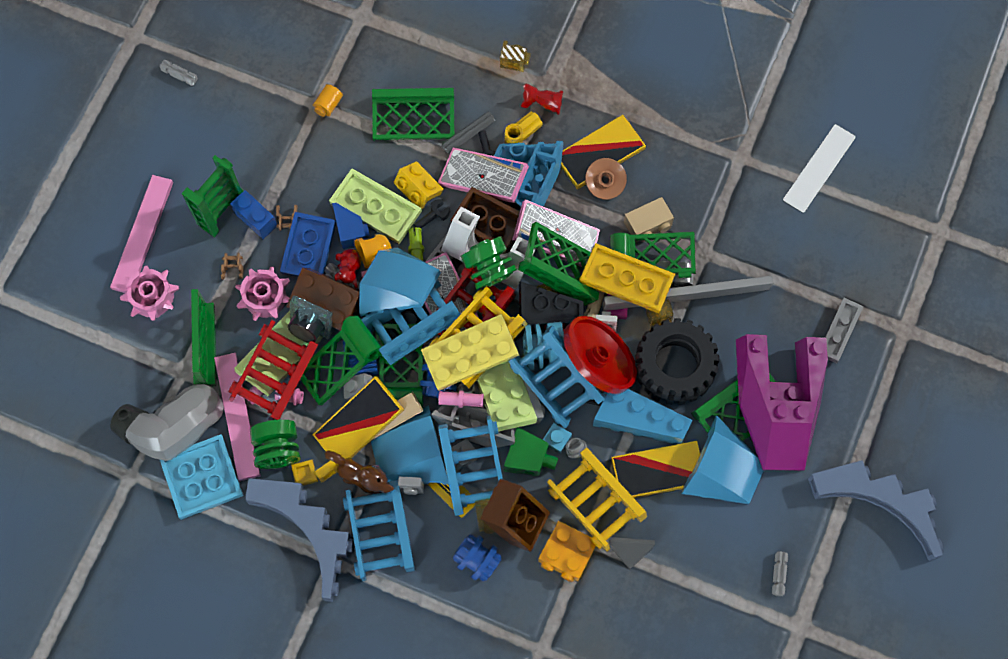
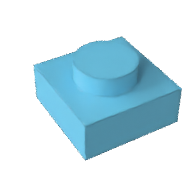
[543,423,572,454]

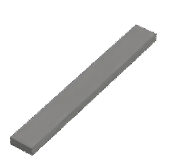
[602,276,774,311]

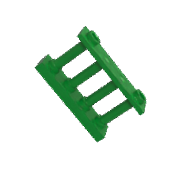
[182,155,243,238]

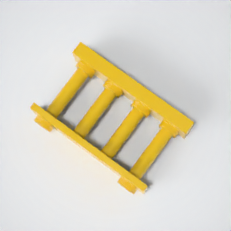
[429,286,527,388]
[547,447,647,552]

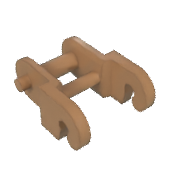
[276,205,298,231]
[221,253,243,279]

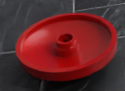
[564,316,637,394]

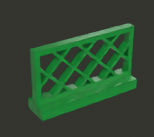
[372,88,455,140]
[518,222,599,306]
[191,289,217,387]
[691,373,776,441]

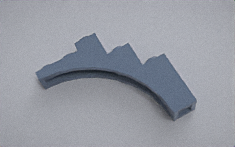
[808,460,943,561]
[245,478,354,602]

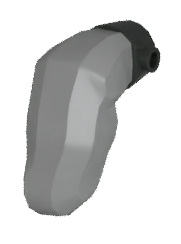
[110,384,224,461]

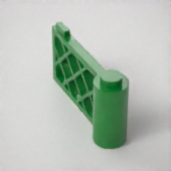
[610,232,696,278]
[301,316,381,406]
[376,324,423,408]

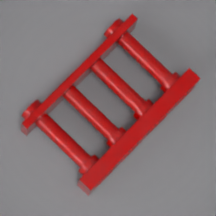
[436,267,516,337]
[228,320,318,421]

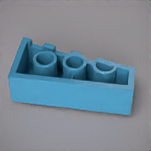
[593,389,692,445]

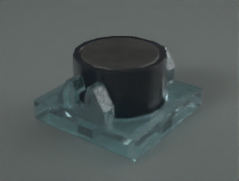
[287,296,333,343]

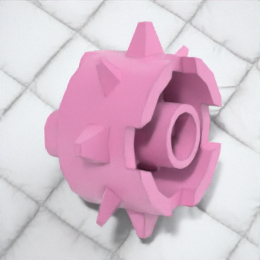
[120,266,179,321]
[235,267,290,321]

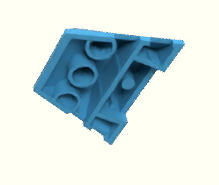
[494,141,564,206]
[359,248,441,316]
[371,405,449,485]
[681,416,764,504]

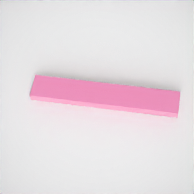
[110,175,173,293]
[214,353,261,482]

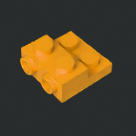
[538,521,596,582]

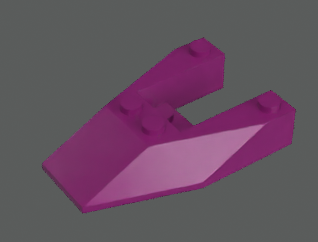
[736,334,828,471]

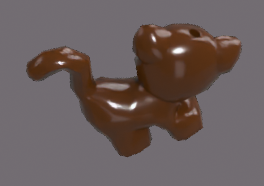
[325,450,394,493]

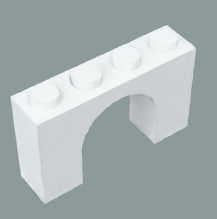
[441,207,536,289]

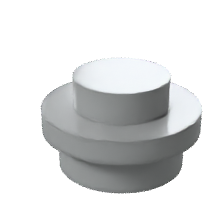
[566,438,587,458]

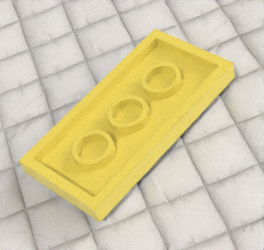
[421,314,519,391]

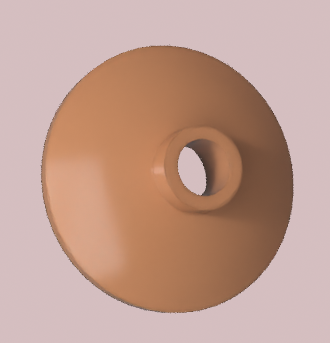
[585,158,627,200]

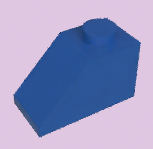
[332,203,370,249]

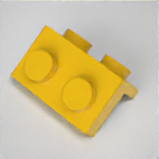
[394,161,444,209]

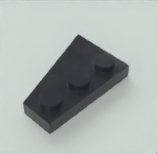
[519,281,584,325]

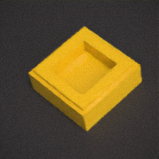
[291,460,318,486]
[315,460,338,483]

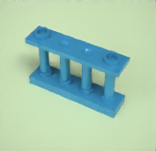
[361,279,461,365]
[509,325,607,429]
[438,415,503,516]
[343,480,415,581]

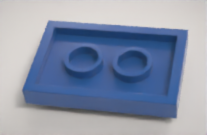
[280,212,336,277]

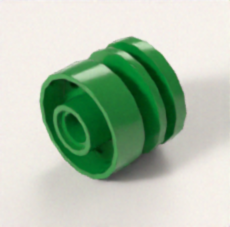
[460,236,517,289]
[250,419,301,469]

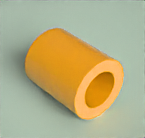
[313,84,343,117]

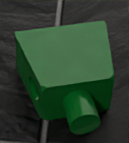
[504,427,558,476]

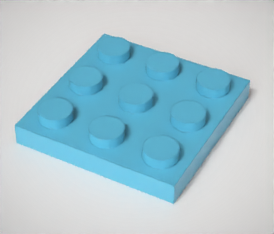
[159,434,244,520]

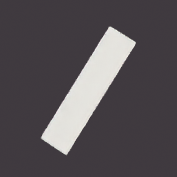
[783,124,856,213]

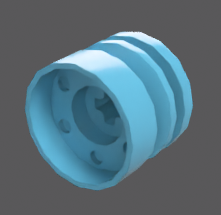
[523,322,564,370]

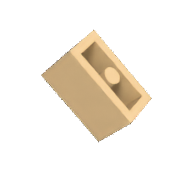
[624,197,674,243]

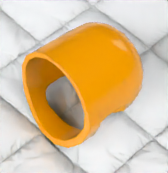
[354,234,392,269]

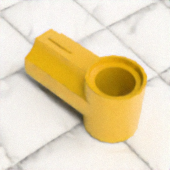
[504,112,543,144]

